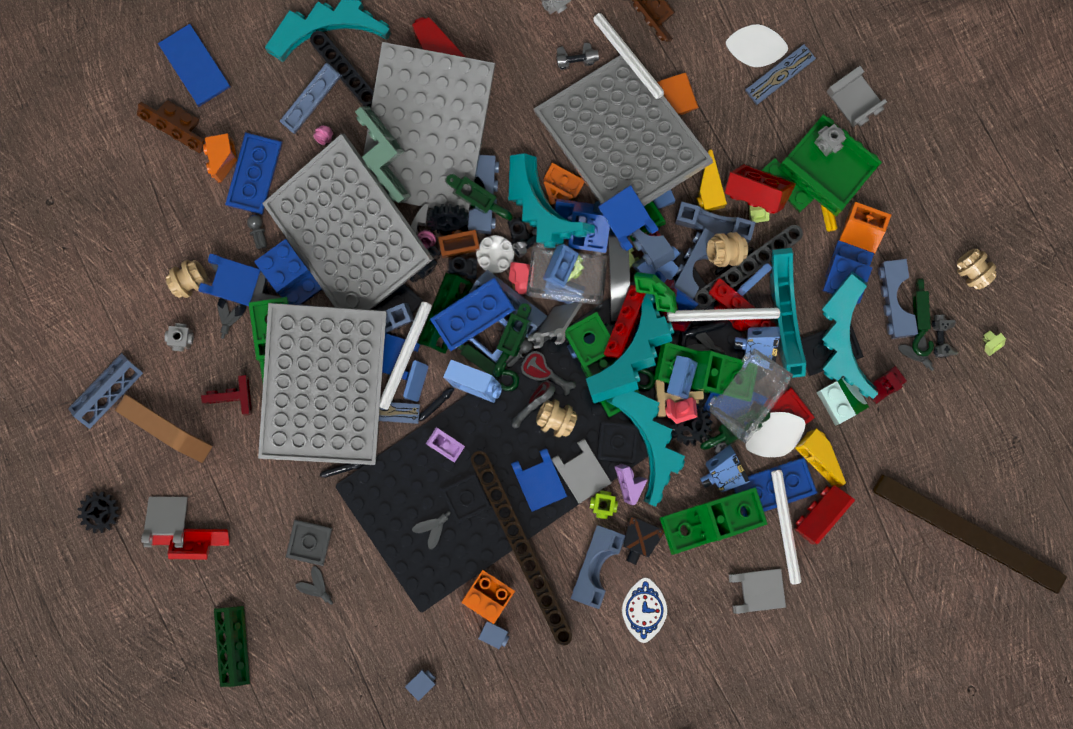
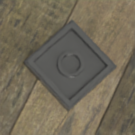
[285,520,333,566]

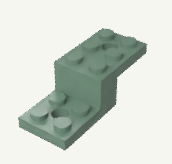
[355,106,411,203]

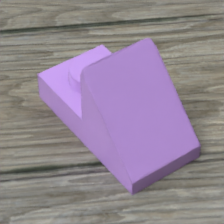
[426,427,465,463]
[615,464,647,505]

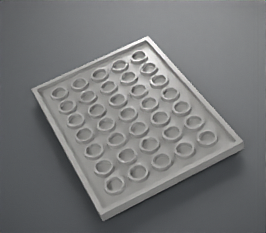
[363,42,496,215]
[534,55,713,206]
[262,134,433,310]
[258,303,387,465]

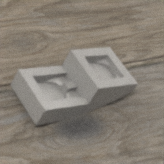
[411,204,429,235]

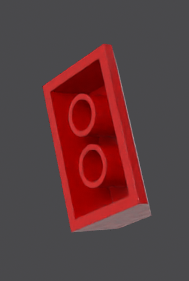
[725,164,796,214]
[794,485,855,545]

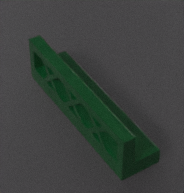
[418,273,473,354]
[214,606,250,687]

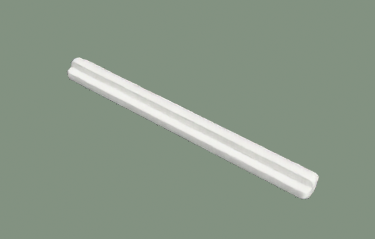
[593,13,664,99]
[380,301,432,410]
[667,308,780,322]
[771,470,801,584]

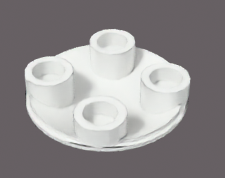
[476,235,514,273]

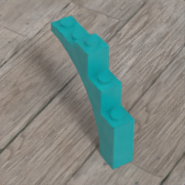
[265,0,391,62]
[508,153,595,248]
[770,248,806,379]
[822,271,878,399]
[586,293,674,403]
[606,391,685,507]

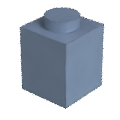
[478,620,510,649]
[405,669,436,701]

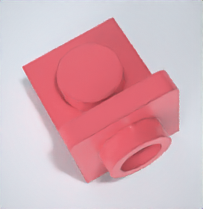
[665,397,697,424]

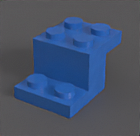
[555,199,610,253]
[254,239,323,305]
[822,240,874,304]

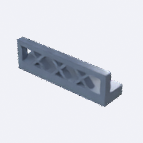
[68,353,143,429]

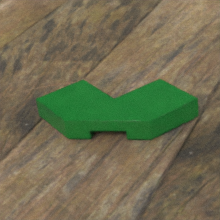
[634,272,677,313]

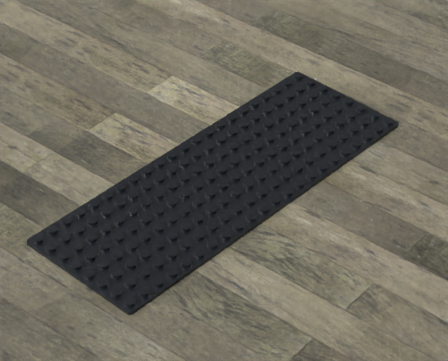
[336,250,767,612]

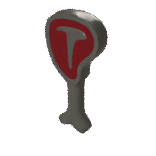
[521,351,576,395]
[511,380,556,428]

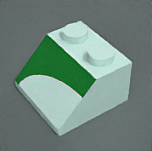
[817,377,869,426]

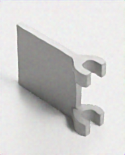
[528,302,582,349]
[551,439,611,504]
[141,497,188,548]
[729,569,786,614]

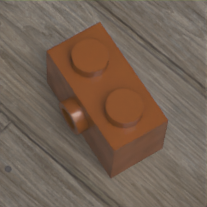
[438,230,480,258]

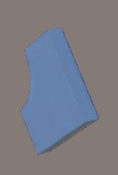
[736,263,772,297]

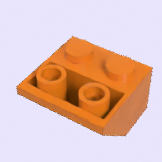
[203,133,237,183]
[839,202,891,254]
[461,570,515,624]

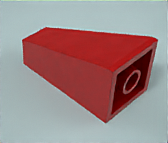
[412,17,465,57]

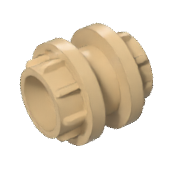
[706,232,748,267]
[957,249,996,290]
[166,260,208,298]
[536,399,577,438]

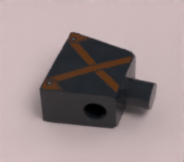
[623,516,664,565]

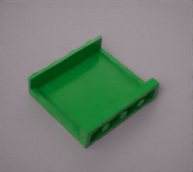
[778,114,882,217]

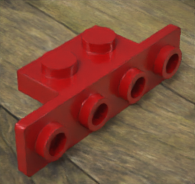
[709,278,776,331]
[604,285,646,358]
[152,529,230,560]

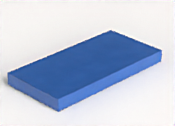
[158,24,231,107]
[225,132,283,215]
[430,277,516,351]
[734,457,817,517]

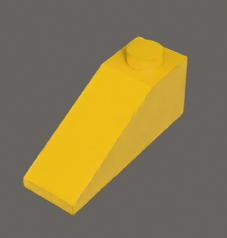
[696,150,727,212]
[795,429,846,487]

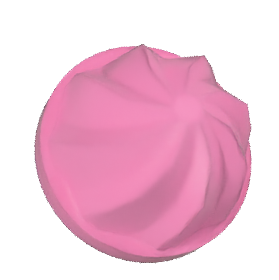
[313,125,333,145]
[417,230,436,249]

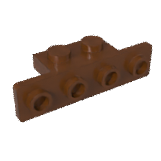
[632,0,676,42]
[137,100,204,153]

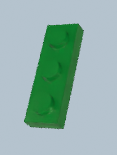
[761,158,814,213]

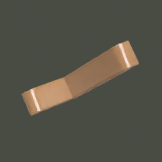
[115,394,213,463]

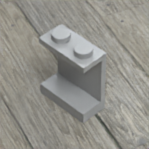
[827,66,887,128]

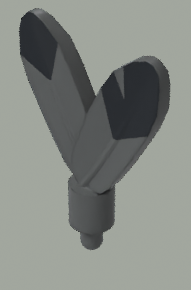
[217,298,247,339]

